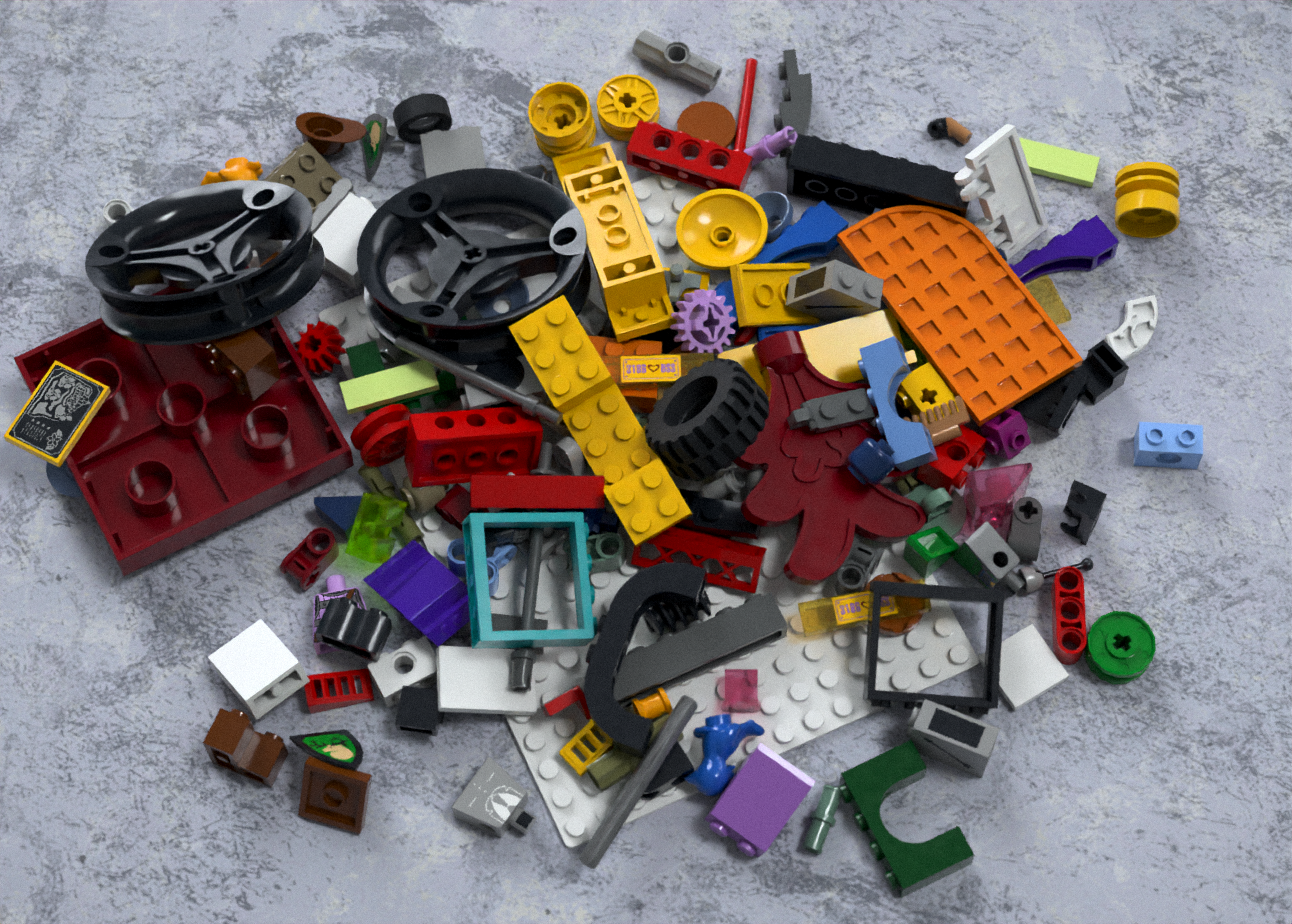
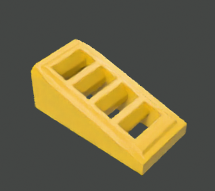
[559,719,614,777]

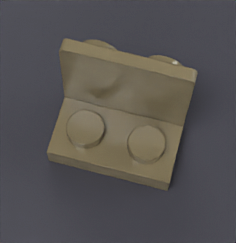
[263,141,342,214]

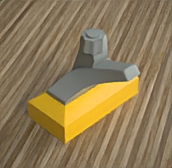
[663,263,710,302]

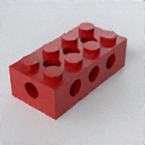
[404,406,543,487]

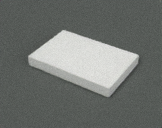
[436,646,537,716]

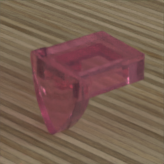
[721,669,761,714]

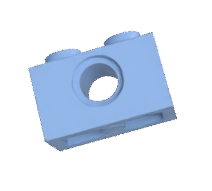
[1134,422,1203,469]

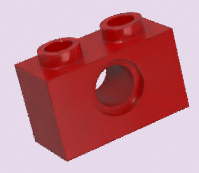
[917,425,987,496]

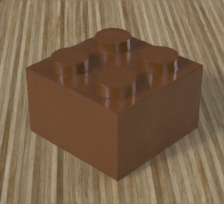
[204,328,281,402]

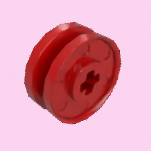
[350,404,411,467]

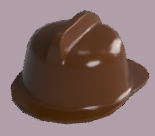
[295,112,367,155]

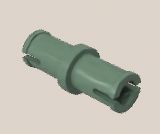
[801,785,842,854]

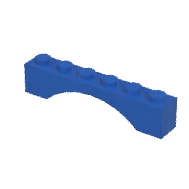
[715,200,849,340]

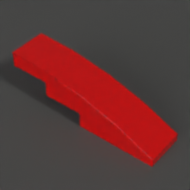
[470,475,605,508]

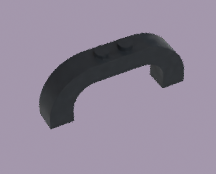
[584,562,708,759]

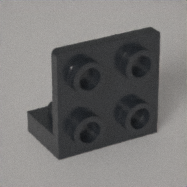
[1010,369,1091,435]

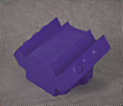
[363,540,470,647]

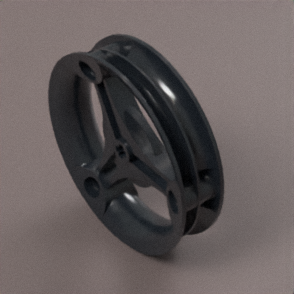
[357,168,591,365]
[85,180,325,345]

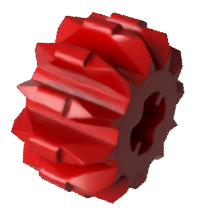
[293,321,347,375]

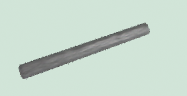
[579,695,698,869]

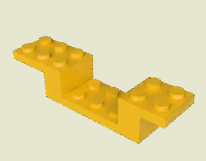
[552,142,677,343]
[508,295,692,547]

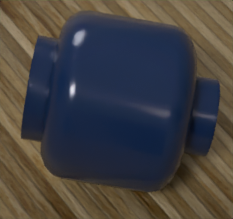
[847,438,895,485]

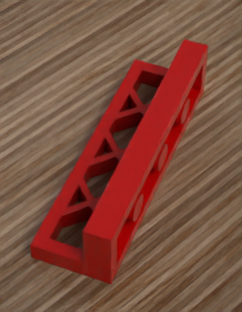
[631,526,767,594]

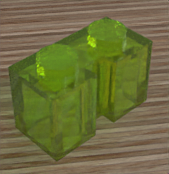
[345,492,407,563]

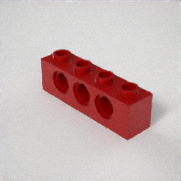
[626,120,752,192]

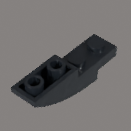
[674,489,762,540]

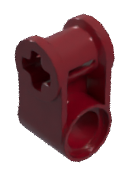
[435,484,490,533]
[280,527,339,590]

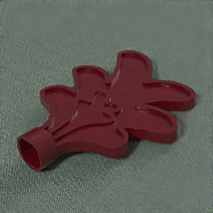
[732,331,926,586]

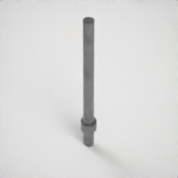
[395,335,563,425]

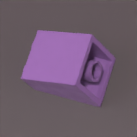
[705,743,816,858]

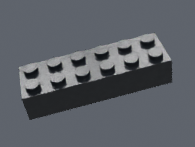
[787,134,972,220]

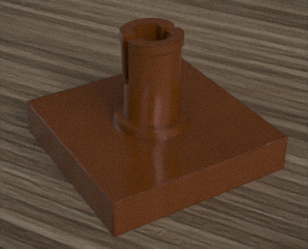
[298,756,372,834]

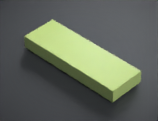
[1019,137,1100,188]
[339,360,439,415]

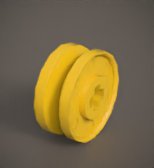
[596,74,660,142]

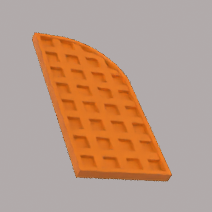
[837,205,1083,426]

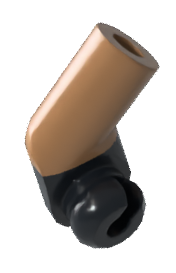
[927,117,973,145]

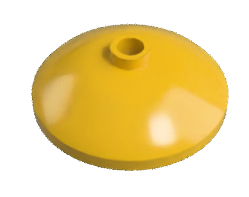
[676,189,768,270]

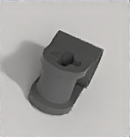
[1006,497,1043,562]
[835,536,884,597]

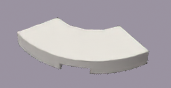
[1104,295,1158,363]

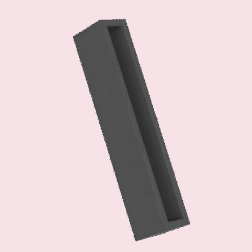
[614,592,788,709]

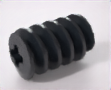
[642,590,711,637]

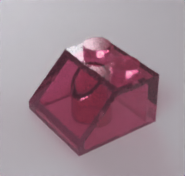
[962,463,1033,532]

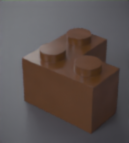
[203,708,289,788]

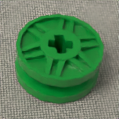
[1084,611,1156,684]

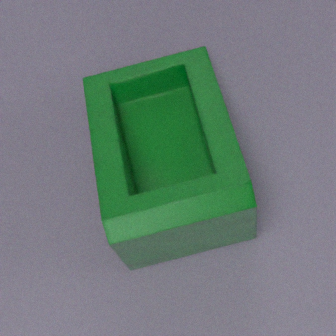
[903,526,960,580]

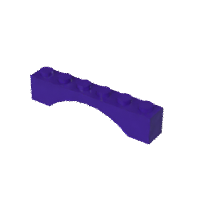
[1009,215,1119,285]

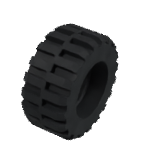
[645,358,769,480]

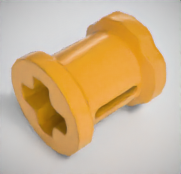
[631,687,673,719]

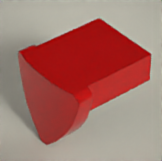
[540,685,591,721]

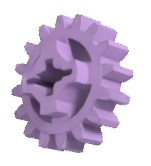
[670,289,736,357]

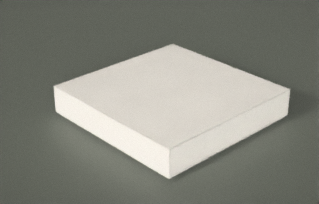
[978,624,1069,711]

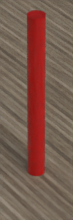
[734,58,758,151]

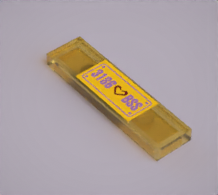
[600,353,714,389]
[798,578,932,637]

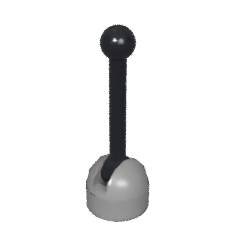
[1017,558,1094,594]

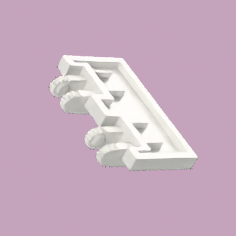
[954,124,1049,260]

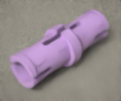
[743,126,798,167]

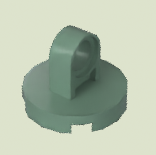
[907,484,966,539]

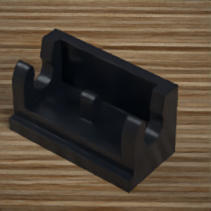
[1060,480,1107,545]

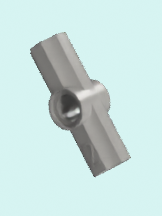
[632,30,722,91]

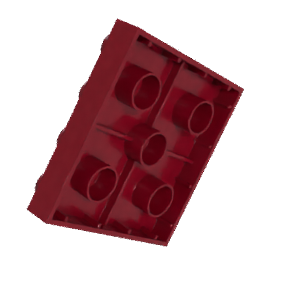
[14,266,354,576]

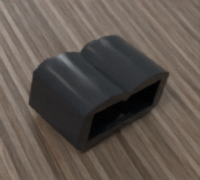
[315,597,393,662]

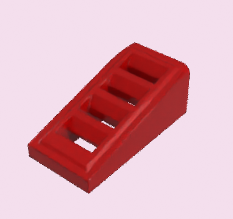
[304,668,374,714]

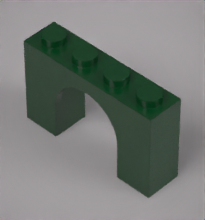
[346,315,467,418]
[837,740,975,898]

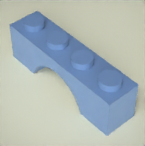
[858,336,938,472]

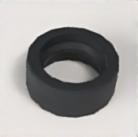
[393,93,453,144]

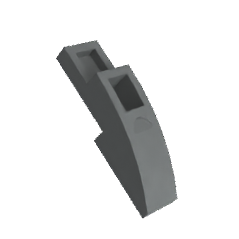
[774,49,812,169]

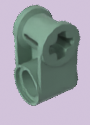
[563,532,626,578]

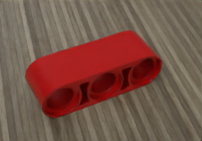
[1051,566,1086,665]

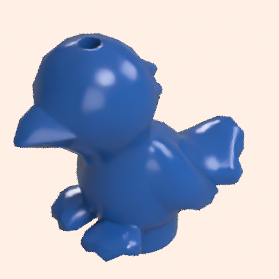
[684,714,765,796]

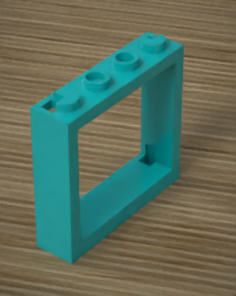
[462,512,598,649]

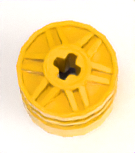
[528,81,597,158]
[1115,162,1180,238]

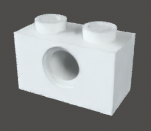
[367,636,437,708]

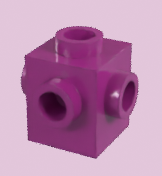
[979,408,1031,460]

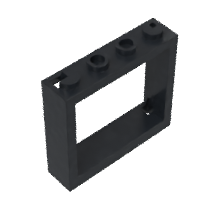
[863,581,1005,715]

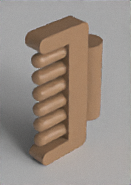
[903,396,970,446]

